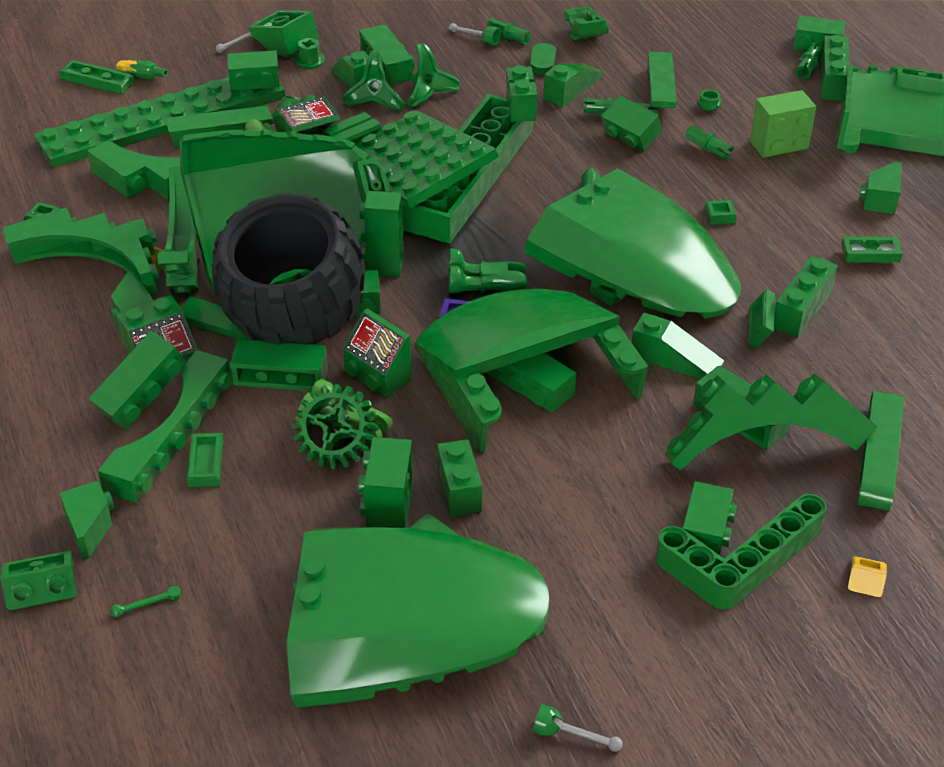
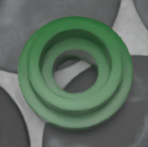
[697,90,722,111]

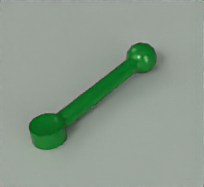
[110,586,181,618]

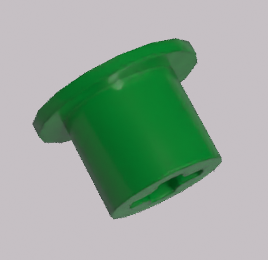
[295,38,325,69]

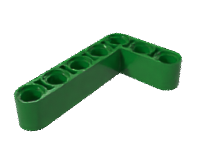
[656,494,827,610]

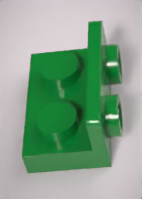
[0,550,77,610]

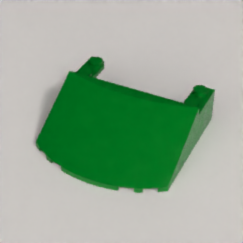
[836,65,944,156]
[414,289,649,454]

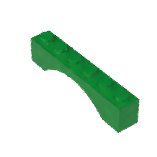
[98,350,232,504]

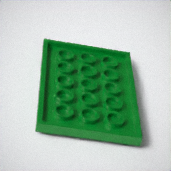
[355,110,499,209]

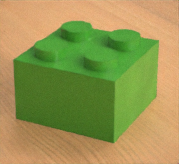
[750,90,816,158]

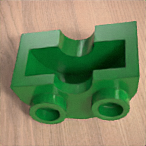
[564,6,609,40]

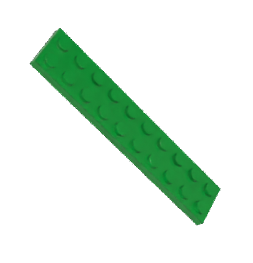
[34,77,285,168]

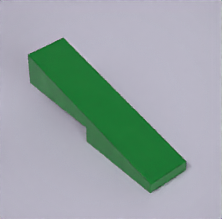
[647,52,677,108]
[165,106,274,148]

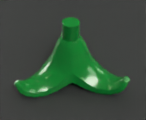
[406,43,460,108]
[341,49,405,111]

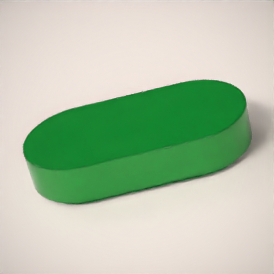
[530,43,556,76]

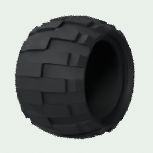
[211,192,365,345]

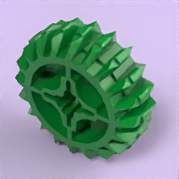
[292,384,379,470]

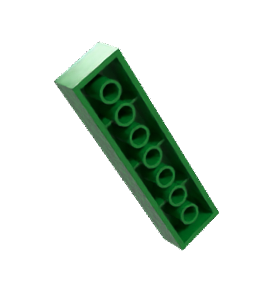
[402,93,534,243]

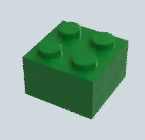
[359,437,413,528]

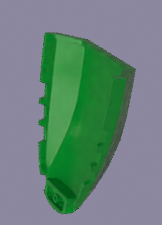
[179,130,390,299]
[525,168,742,319]
[286,527,549,708]

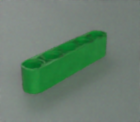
[857,390,904,512]

